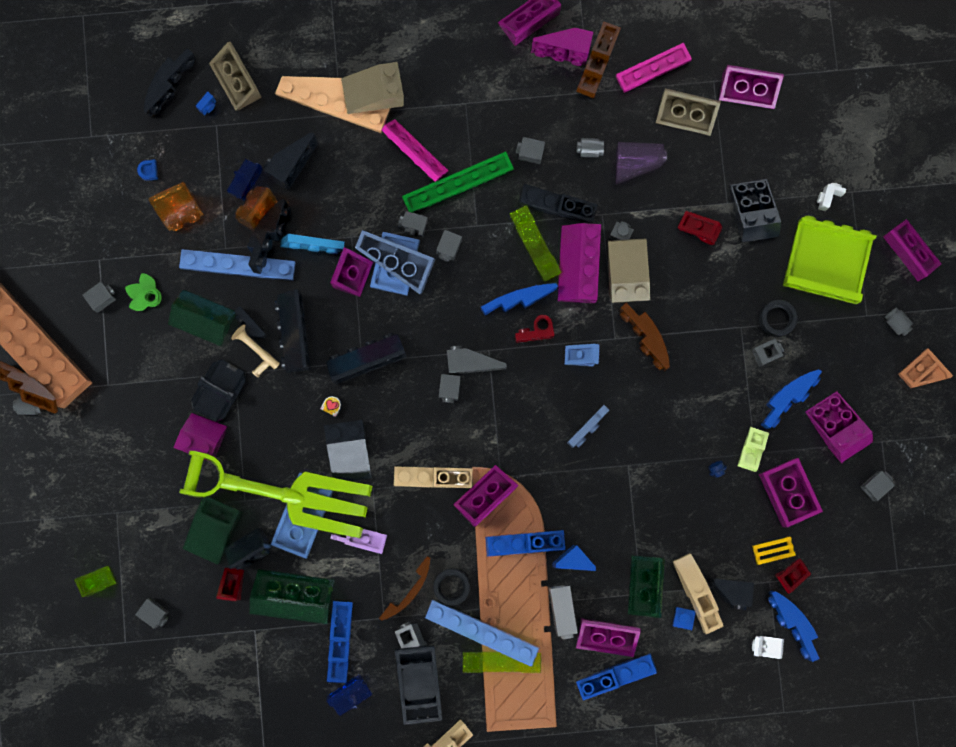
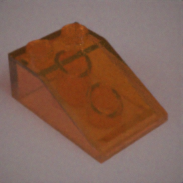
[148,182,204,231]
[235,186,277,231]

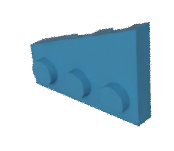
[280,234,344,254]

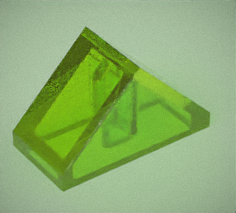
[74,566,116,598]

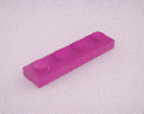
[616,43,692,93]
[382,119,448,182]

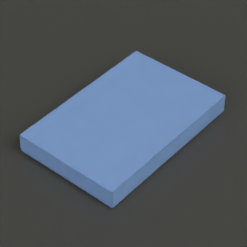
[370,232,420,296]

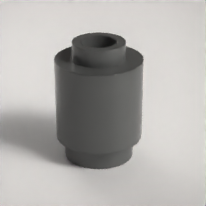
[576,138,604,158]
[885,307,913,336]
[13,395,43,415]

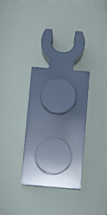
[567,405,609,448]

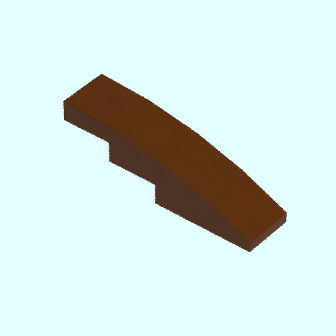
[576,21,621,98]
[0,361,58,414]

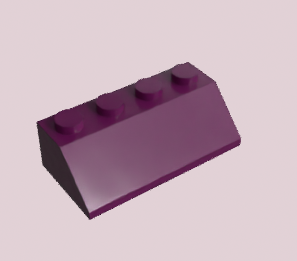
[558,223,601,303]

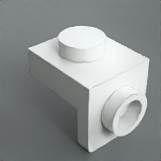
[817,183,846,211]
[752,636,784,659]

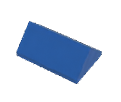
[552,545,596,571]

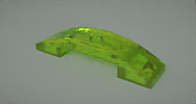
[510,205,562,281]
[463,652,541,673]

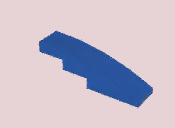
[481,283,558,316]
[327,601,353,684]

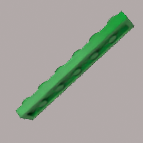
[402,152,514,213]

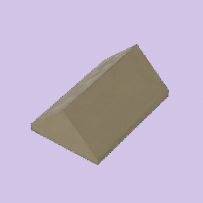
[209,42,262,111]
[656,88,721,136]

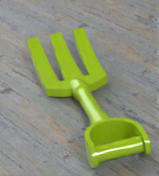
[179,451,372,539]

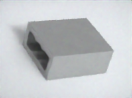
[548,584,578,639]

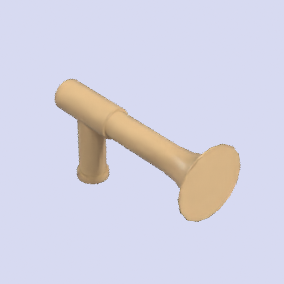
[231,324,280,377]

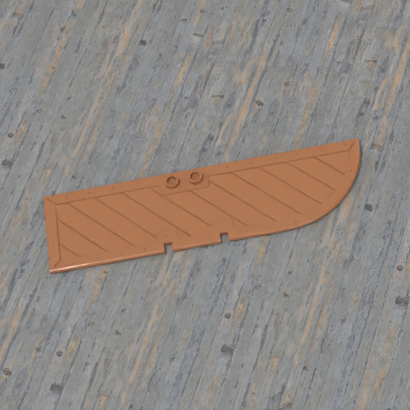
[472,467,557,732]

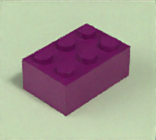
[759,458,823,527]

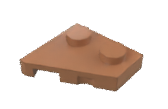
[898,348,953,388]

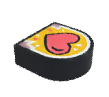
[319,396,342,418]

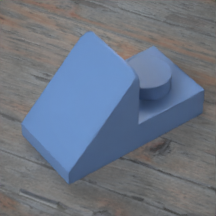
[565,344,599,366]

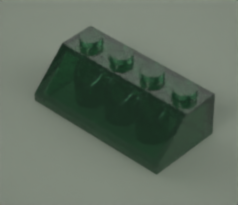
[250,569,334,624]

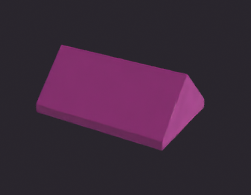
[498,0,561,46]
[719,65,784,109]
[883,219,941,281]
[453,465,518,527]
[576,618,641,657]

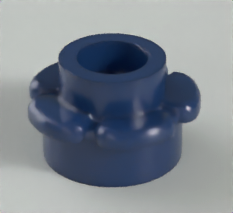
[708,461,727,478]

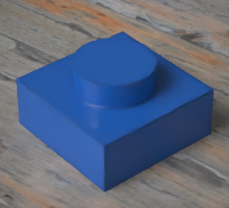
[196,92,216,116]
[672,607,696,630]

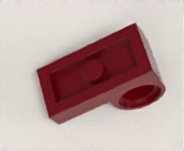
[678,211,722,245]
[515,315,554,343]

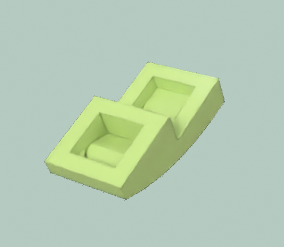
[738,427,769,472]

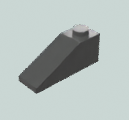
[447,346,507,375]

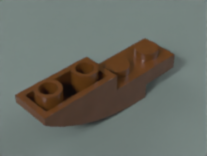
[619,302,670,371]

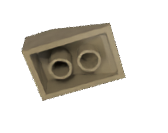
[341,62,404,114]
[608,239,650,303]

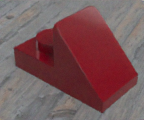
[775,558,811,594]

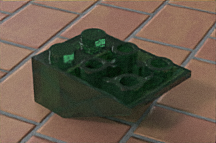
[183,496,243,565]

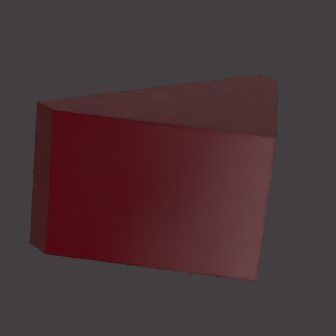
[216,568,244,601]

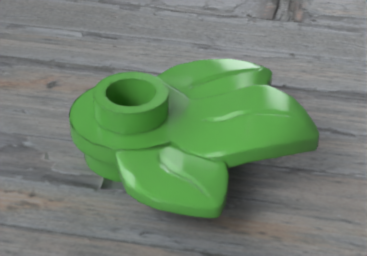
[125,273,162,311]

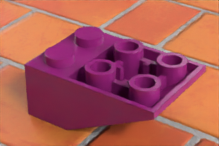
[531,28,593,66]
[805,391,873,463]

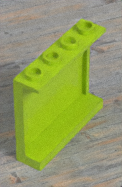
[783,216,877,304]

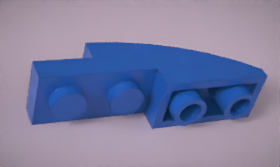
[761,369,822,429]
[485,530,565,556]
[768,590,820,662]
[576,653,658,700]

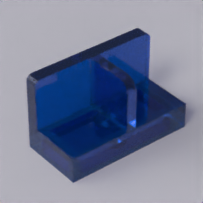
[227,159,263,201]
[327,675,372,716]

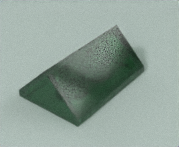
[168,289,236,347]
[628,556,665,618]

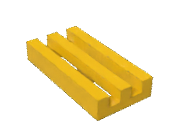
[752,537,796,565]

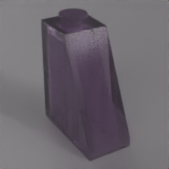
[615,142,667,184]

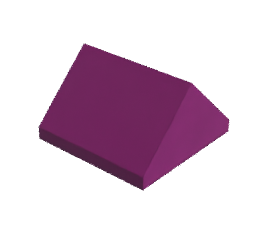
[330,248,373,297]

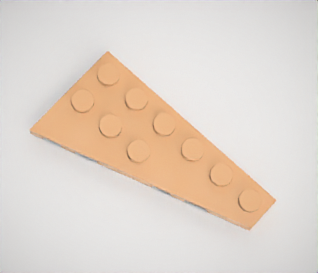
[275,76,391,133]

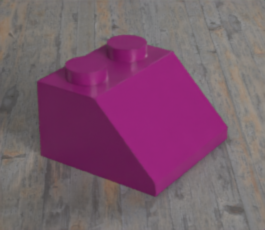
[173,413,228,462]

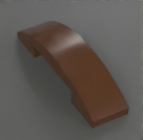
[379,556,431,621]

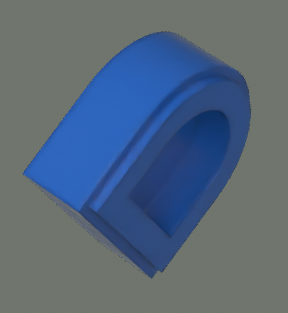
[137,159,158,180]

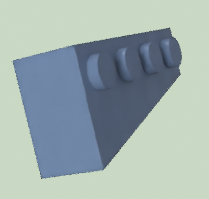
[355,230,435,295]

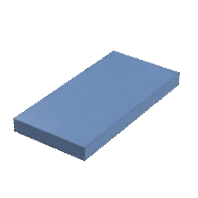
[270,472,334,559]

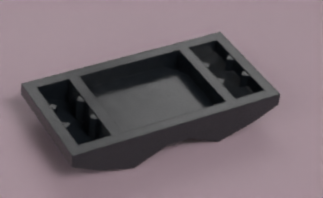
[395,645,443,725]

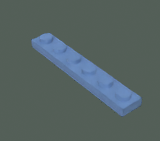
[179,249,296,281]
[425,600,540,667]

